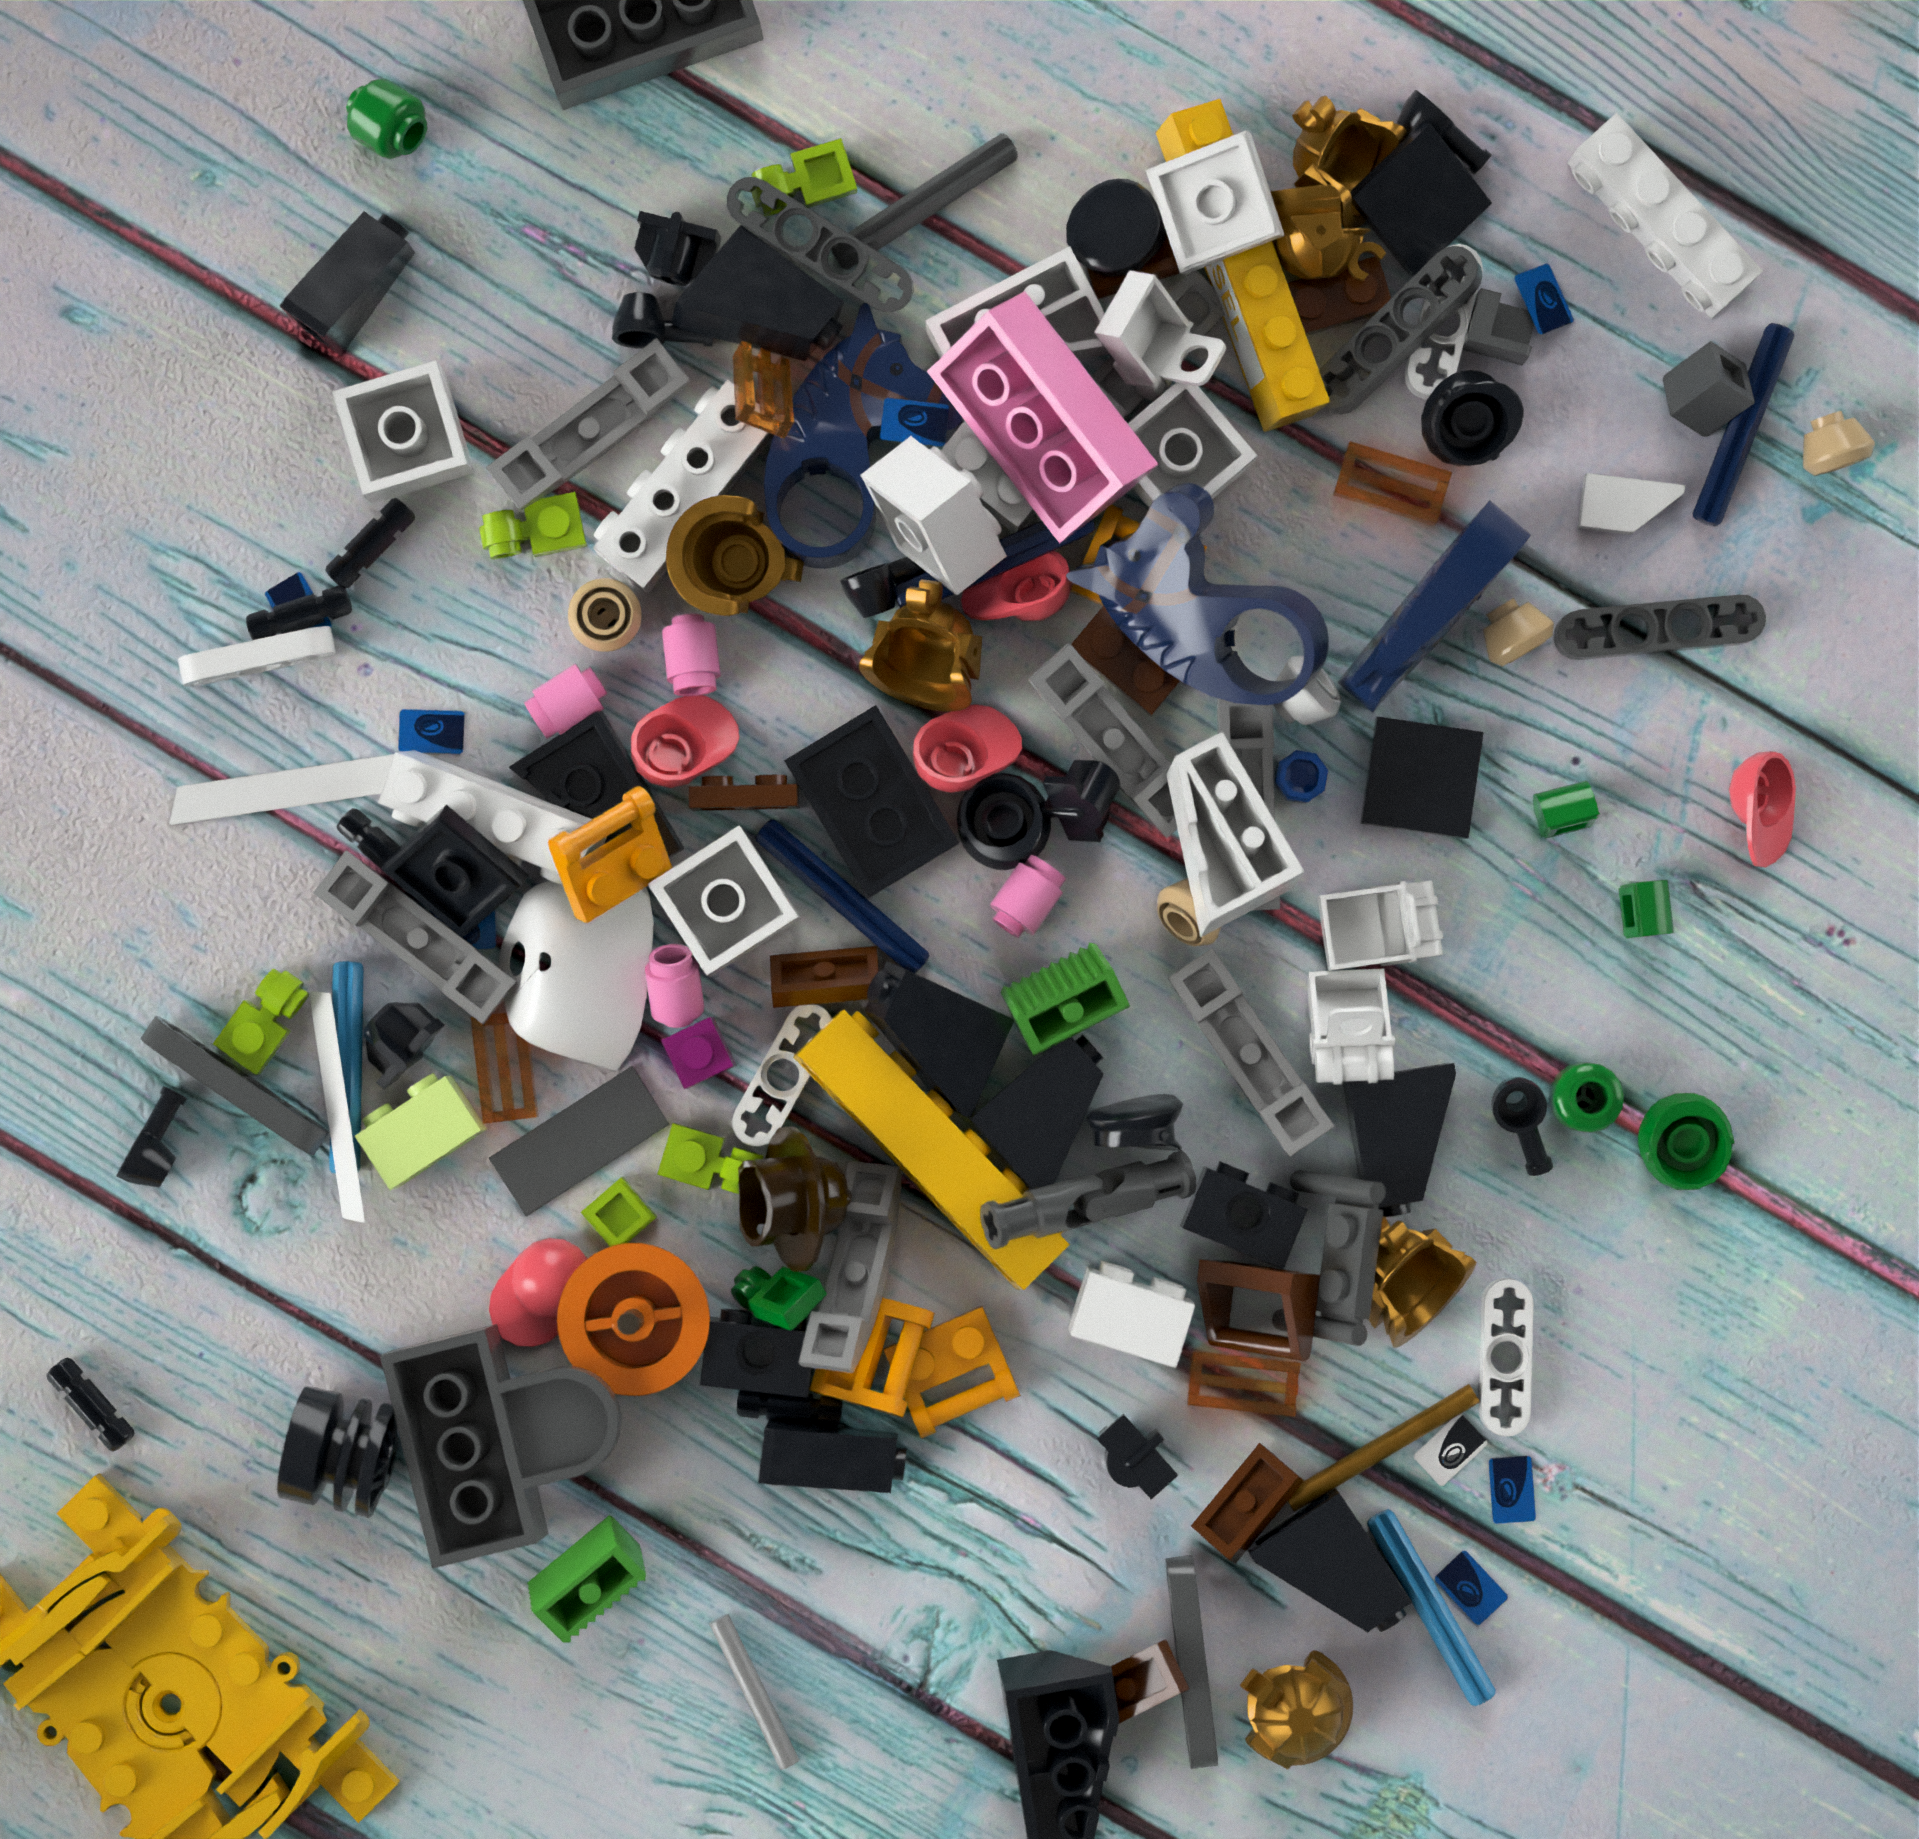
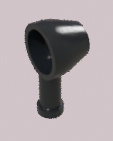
[1396,90,1492,175]
[612,292,713,349]
[840,557,926,618]
[1491,1077,1553,1176]
[116,1086,187,1188]

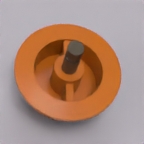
[557,1243,710,1396]

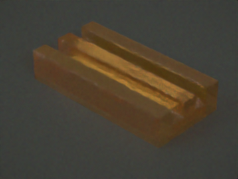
[732,341,794,439]
[1332,441,1452,526]
[470,1013,539,1124]
[1187,1350,1301,1417]

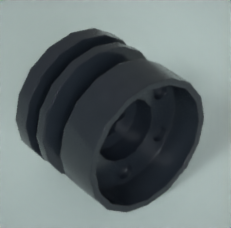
[277,1386,399,1518]

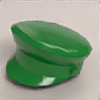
[1638,1093,1735,1190]

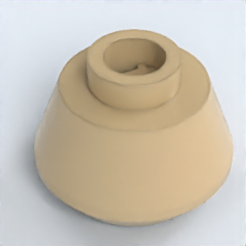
[1803,411,1875,476]
[568,578,642,652]
[1483,598,1554,666]
[1157,878,1222,946]

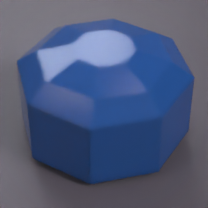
[1274,750,1328,804]

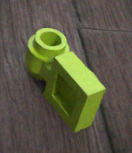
[751,138,857,216]
[479,492,587,559]
[213,968,309,1075]
[657,1123,764,1194]

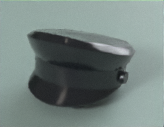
[1066,178,1166,277]
[1421,370,1524,467]
[956,772,1051,870]
[1086,1094,1183,1151]

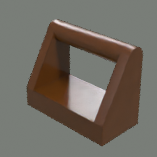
[1197,1259,1320,1361]

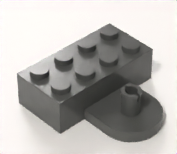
[523,0,764,110]
[380,1324,622,1569]

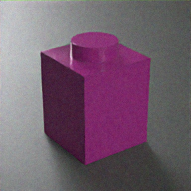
[661,1017,737,1089]

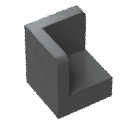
[1462,288,1534,366]
[1663,341,1755,437]

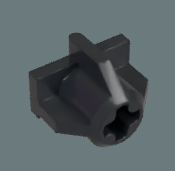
[634,211,722,286]
[1041,760,1120,842]
[364,1002,445,1089]
[1096,1413,1178,1500]

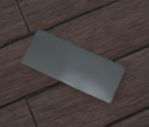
[489,1066,670,1217]

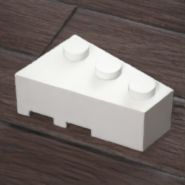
[925,246,1110,359]
[1166,732,1304,938]

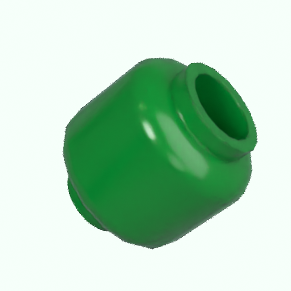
[346,78,428,159]
[1549,1062,1624,1133]

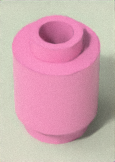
[662,614,721,696]
[524,663,608,739]
[990,855,1066,938]
[645,944,704,1028]

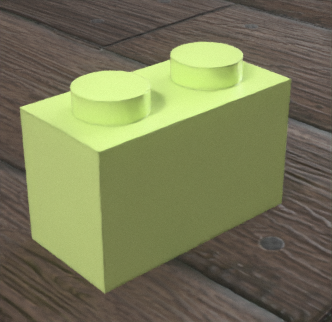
[355,1073,487,1190]

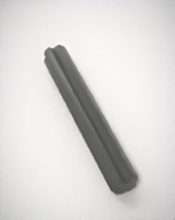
[831,133,1018,270]

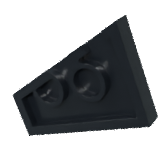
[509,711,685,858]

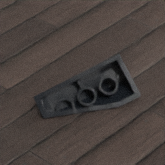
[997,1650,1119,1839]

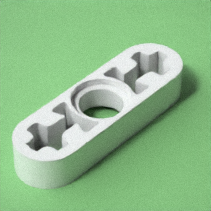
[1404,244,1483,400]
[178,626,336,687]
[732,1004,832,1146]
[1478,1278,1534,1437]

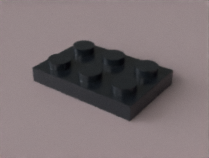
[784,705,960,899]

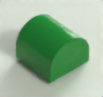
[1533,781,1600,839]
[1618,880,1674,939]

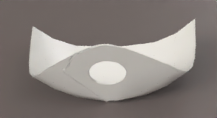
[499,880,654,1071]

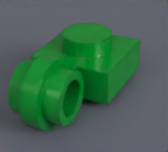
[731,1266,827,1331]

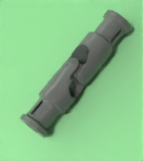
[980,1150,1197,1249]

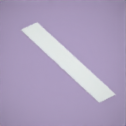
[169,754,395,825]
[309,990,365,1223]

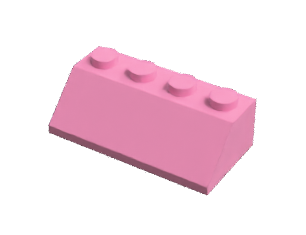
[927,291,1158,543]

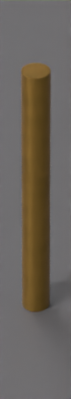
[1288,1384,1480,1512]

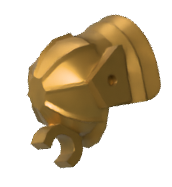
[1292,95,1407,229]
[1271,185,1386,282]
[666,495,804,616]
[859,579,982,712]
[1368,1216,1476,1348]
[1239,1650,1353,1770]

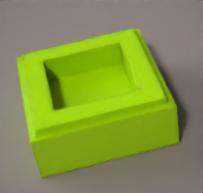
[580,1177,657,1247]

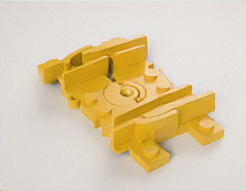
[0,1473,400,1839]

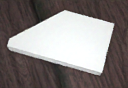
[1578,473,1685,535]

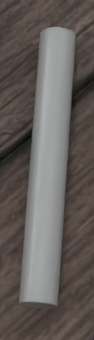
[709,1614,799,1770]

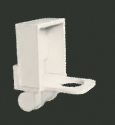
[1094,271,1226,401]
[1317,880,1444,971]
[1307,969,1395,1085]

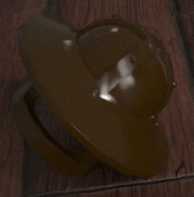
[738,1126,852,1272]

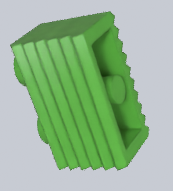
[1000,942,1130,1056]
[527,1515,646,1643]

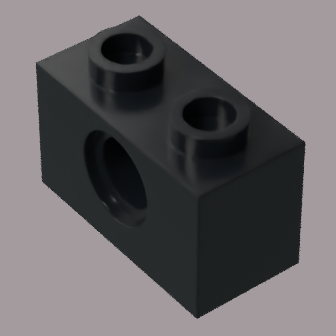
[1180,1161,1308,1270]
[700,1309,813,1398]

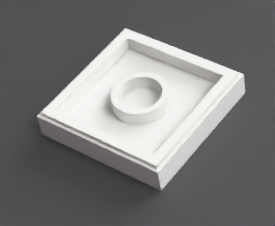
[1146,131,1285,274]

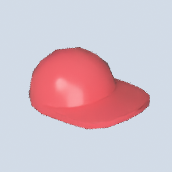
[961,551,1073,621]
[631,695,739,788]
[913,704,1022,793]
[1729,751,1796,868]
[489,1238,588,1347]

